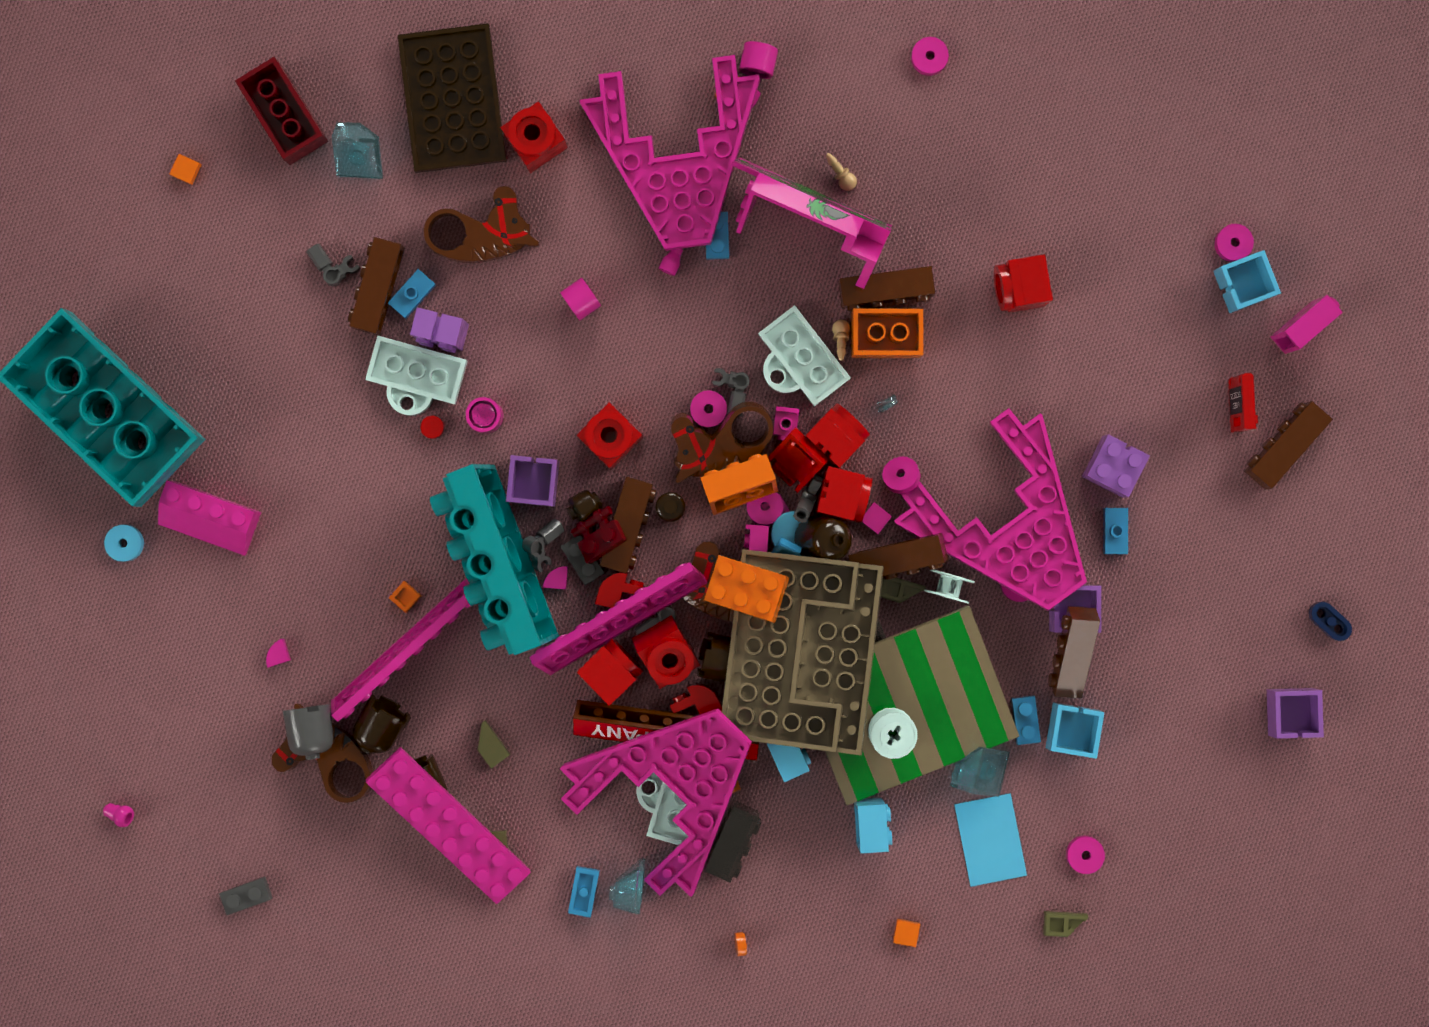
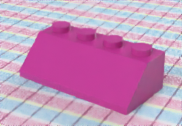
[158,480,261,556]

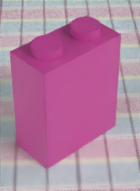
[1271,295,1343,354]

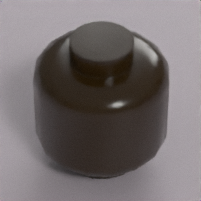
[566,490,602,522]
[656,492,686,522]

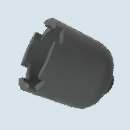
[283,704,333,760]

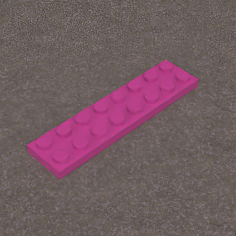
[529,562,708,676]
[331,578,470,722]
[366,747,531,904]

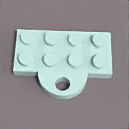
[758,305,851,407]
[365,335,468,416]
[636,772,688,845]

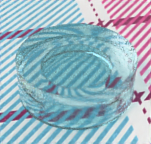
[875,394,898,413]

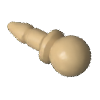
[826,153,857,191]
[832,319,850,361]

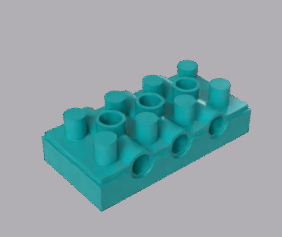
[0,308,206,507]
[430,464,559,655]

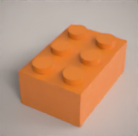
[851,308,923,358]
[700,454,778,516]
[704,555,789,623]

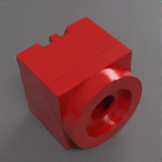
[500,101,568,173]
[994,254,1053,313]
[576,402,644,470]
[805,403,870,468]
[814,466,872,523]
[632,615,700,689]
[577,638,644,706]

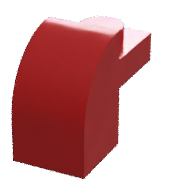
[595,573,644,608]
[670,683,722,714]

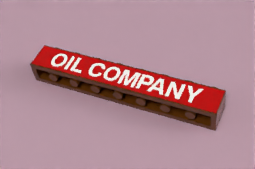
[573,700,760,761]

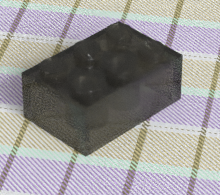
[704,800,761,883]

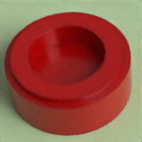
[420,416,445,439]

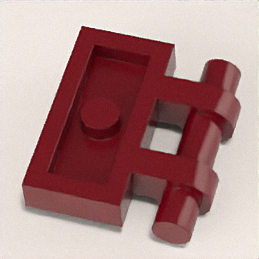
[571,506,627,564]

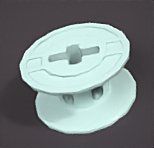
[924,569,975,604]
[868,708,917,759]

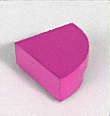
[543,566,568,589]
[266,638,291,668]

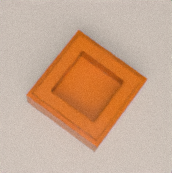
[169,154,202,185]
[389,581,422,613]
[893,919,920,947]

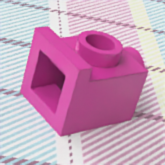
[773,406,799,441]
[744,524,769,552]

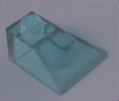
[332,122,383,179]
[950,747,1010,797]
[609,858,646,914]

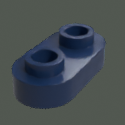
[1309,602,1352,641]

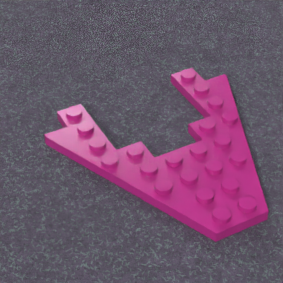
[580,55,760,251]
[894,408,1087,611]
[560,708,752,897]

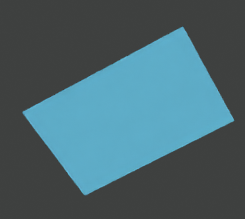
[954,793,1027,887]

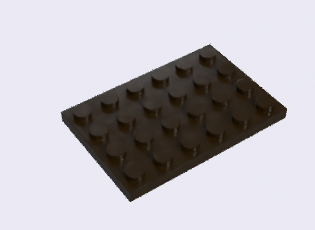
[398,23,507,173]

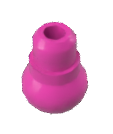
[103,803,134,827]

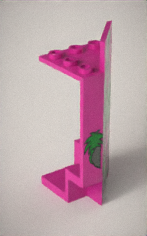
[731,158,892,289]

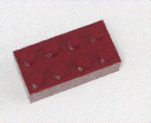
[235,57,329,165]

